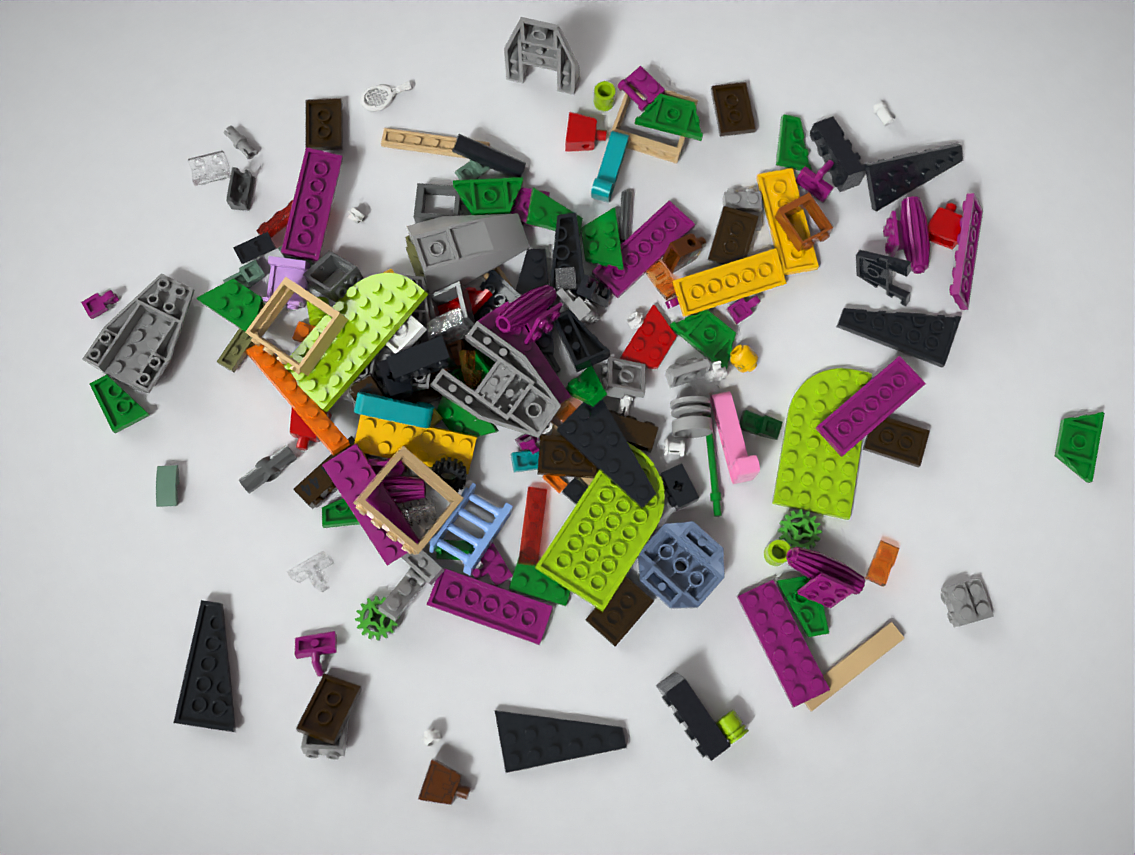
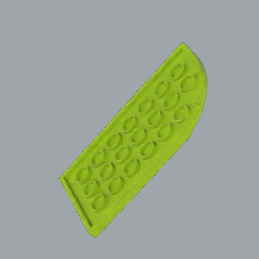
[283,273,428,412]
[772,368,872,520]
[535,442,665,612]

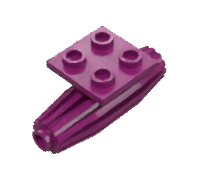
[883,196,930,274]
[495,285,563,345]
[341,458,426,503]
[786,547,866,608]

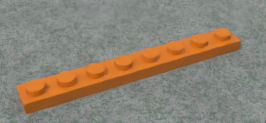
[246,344,350,456]

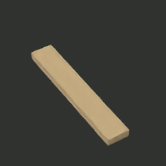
[381,128,490,159]
[804,622,904,711]

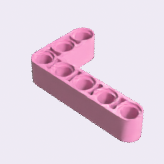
[710,391,760,484]

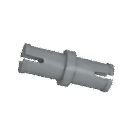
[224,126,256,159]

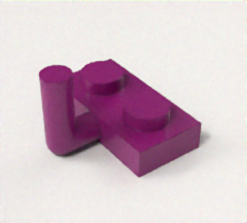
[796,160,834,203]
[472,542,513,587]
[295,631,337,677]

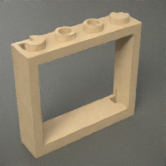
[610,84,698,164]
[245,277,349,376]
[353,446,464,555]

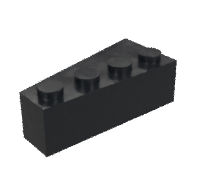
[810,116,866,192]
[550,212,584,294]
[656,672,731,761]

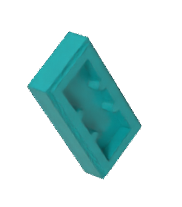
[510,450,539,473]

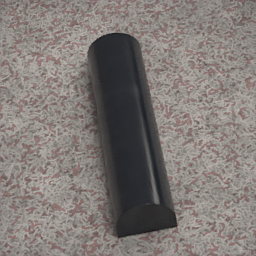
[452,134,526,178]

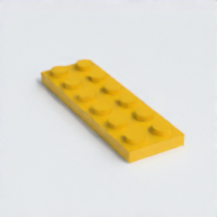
[756,168,819,276]
[672,248,787,317]
[354,414,477,474]

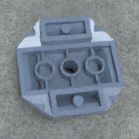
[638,521,725,609]

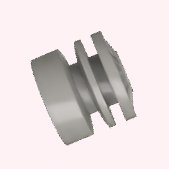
[670,396,713,438]

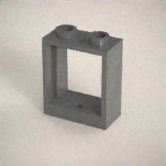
[413,183,464,224]
[303,250,364,303]
[427,281,475,340]

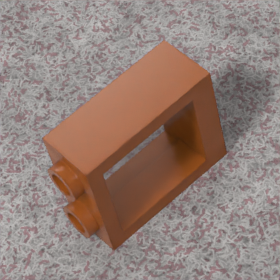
[775,193,833,252]

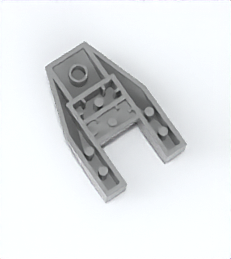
[504,17,579,95]
[431,321,561,438]

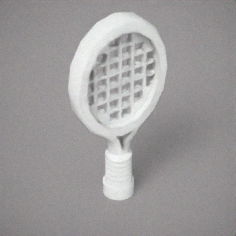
[361,81,411,111]

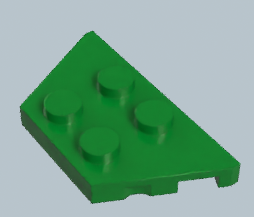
[634,94,703,141]
[453,177,523,215]
[581,208,624,270]
[197,279,264,332]
[670,309,736,370]
[437,374,499,437]
[1054,412,1105,483]

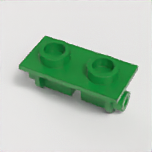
[436,540,475,560]

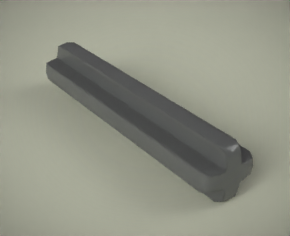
[619,190,631,242]

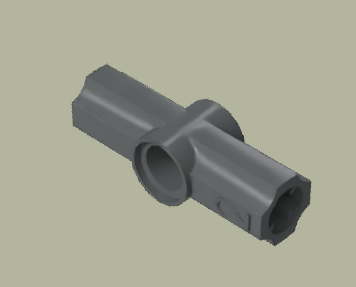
[239,445,297,494]

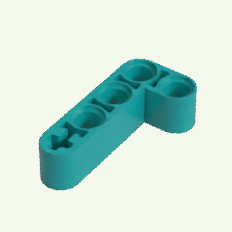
[591,130,630,203]
[354,392,434,428]

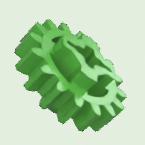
[778,509,822,550]
[355,596,400,641]

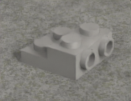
[722,188,762,231]
[556,288,600,325]
[601,357,645,399]
[665,358,710,388]
[941,578,994,627]
[301,715,350,760]

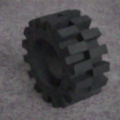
[432,457,467,493]

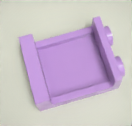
[263,256,310,310]

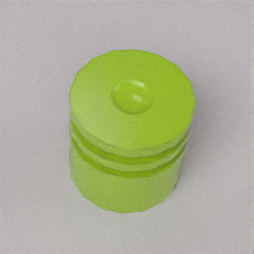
[593,81,616,111]
[306,297,330,326]
[764,540,791,566]
[715,710,749,744]

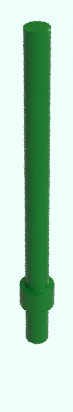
[706,407,722,517]

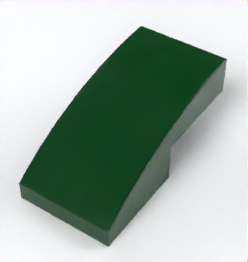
[739,410,783,440]

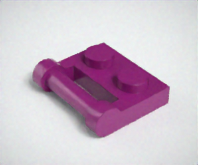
[617,66,665,112]

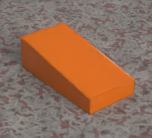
[542,475,568,493]

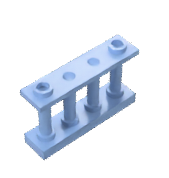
[429,483,513,575]

